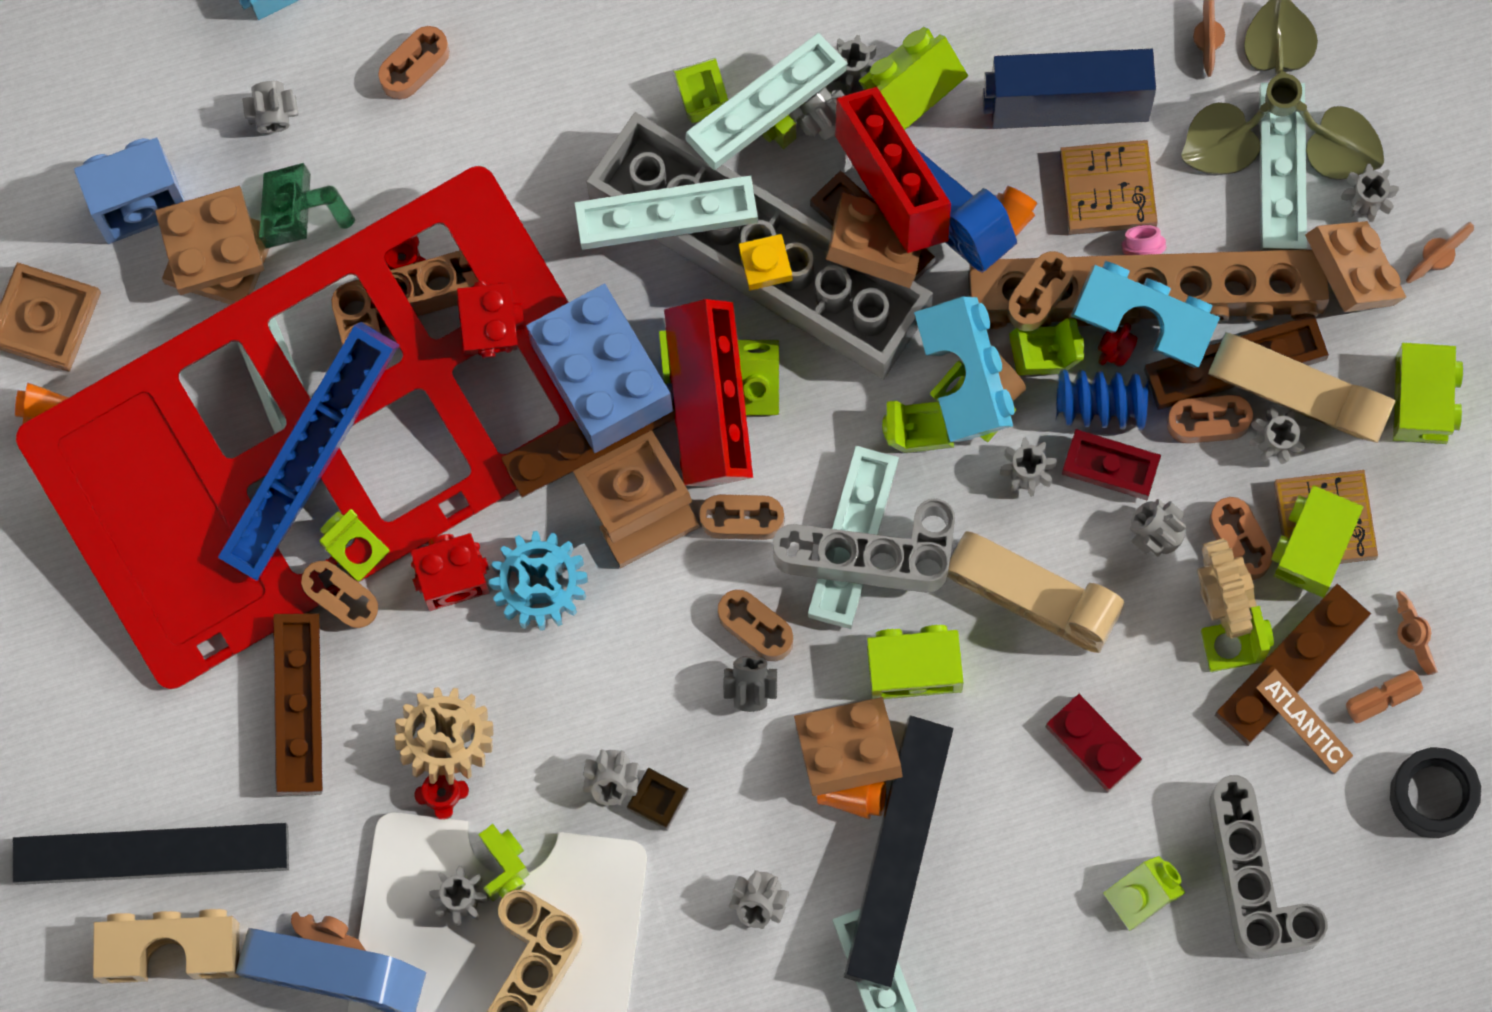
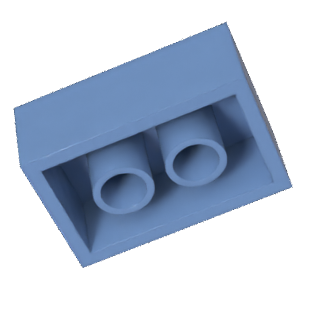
[526,283,673,453]

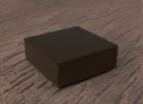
[627,767,689,831]

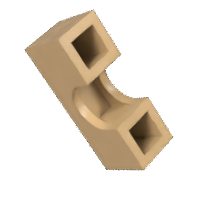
[93,909,240,984]

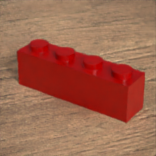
[835,87,951,253]
[664,299,754,487]

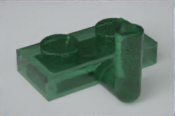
[259,163,355,249]

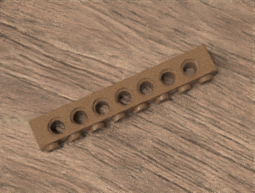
[968,249,1329,329]

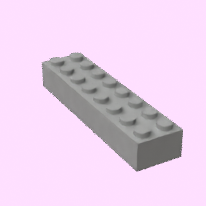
[586,112,933,380]

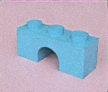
[1071,261,1220,368]
[914,296,1014,442]

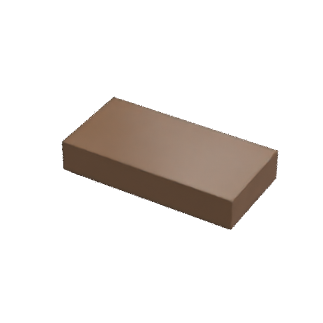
[599,504,700,569]

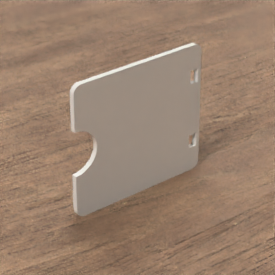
[348,812,647,1012]

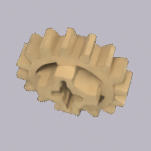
[1197,538,1257,639]
[394,687,493,784]

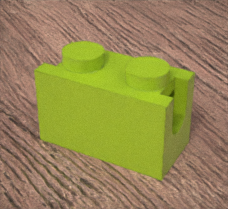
[859,26,968,130]
[1393,342,1463,444]
[1271,485,1364,598]
[867,625,964,700]

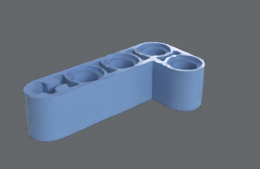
[236,928,427,1012]

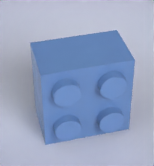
[74,137,185,244]

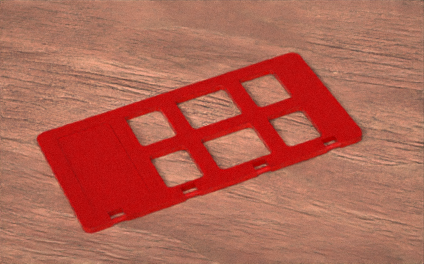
[16,166,575,689]

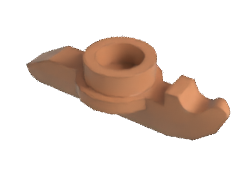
[1193,0,1225,77]
[1406,222,1474,283]
[1396,591,1438,675]
[291,912,366,951]

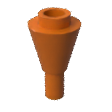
[15,383,69,424]

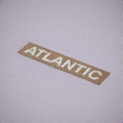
[1256,669,1353,774]

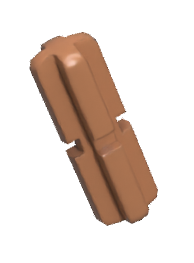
[1346,670,1423,723]

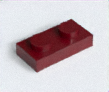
[1062,429,1161,501]
[1045,693,1142,792]

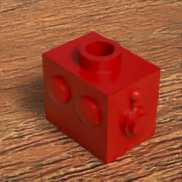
[457,281,524,358]
[411,533,490,611]

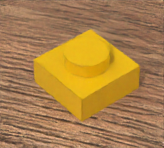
[738,234,793,291]

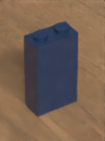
[983,48,1156,129]

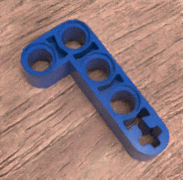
[916,147,1017,273]

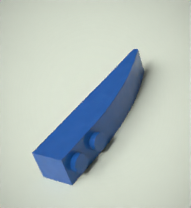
[218,322,400,581]

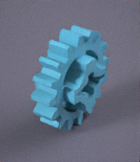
[489,531,588,631]

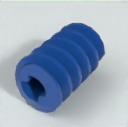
[1055,369,1148,431]

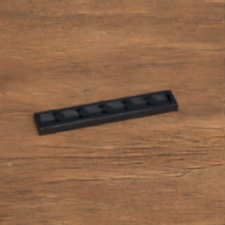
[843,715,954,991]
[13,823,289,885]

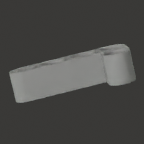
[773,498,955,593]
[1209,775,1328,959]

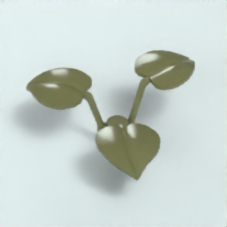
[1181,0,1384,180]

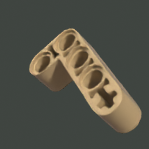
[1208,332,1395,443]
[947,531,1124,653]
[487,889,582,1012]

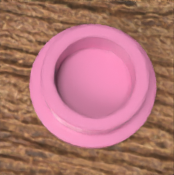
[1122,225,1166,255]

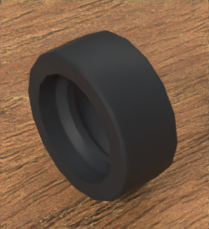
[1389,747,1482,839]

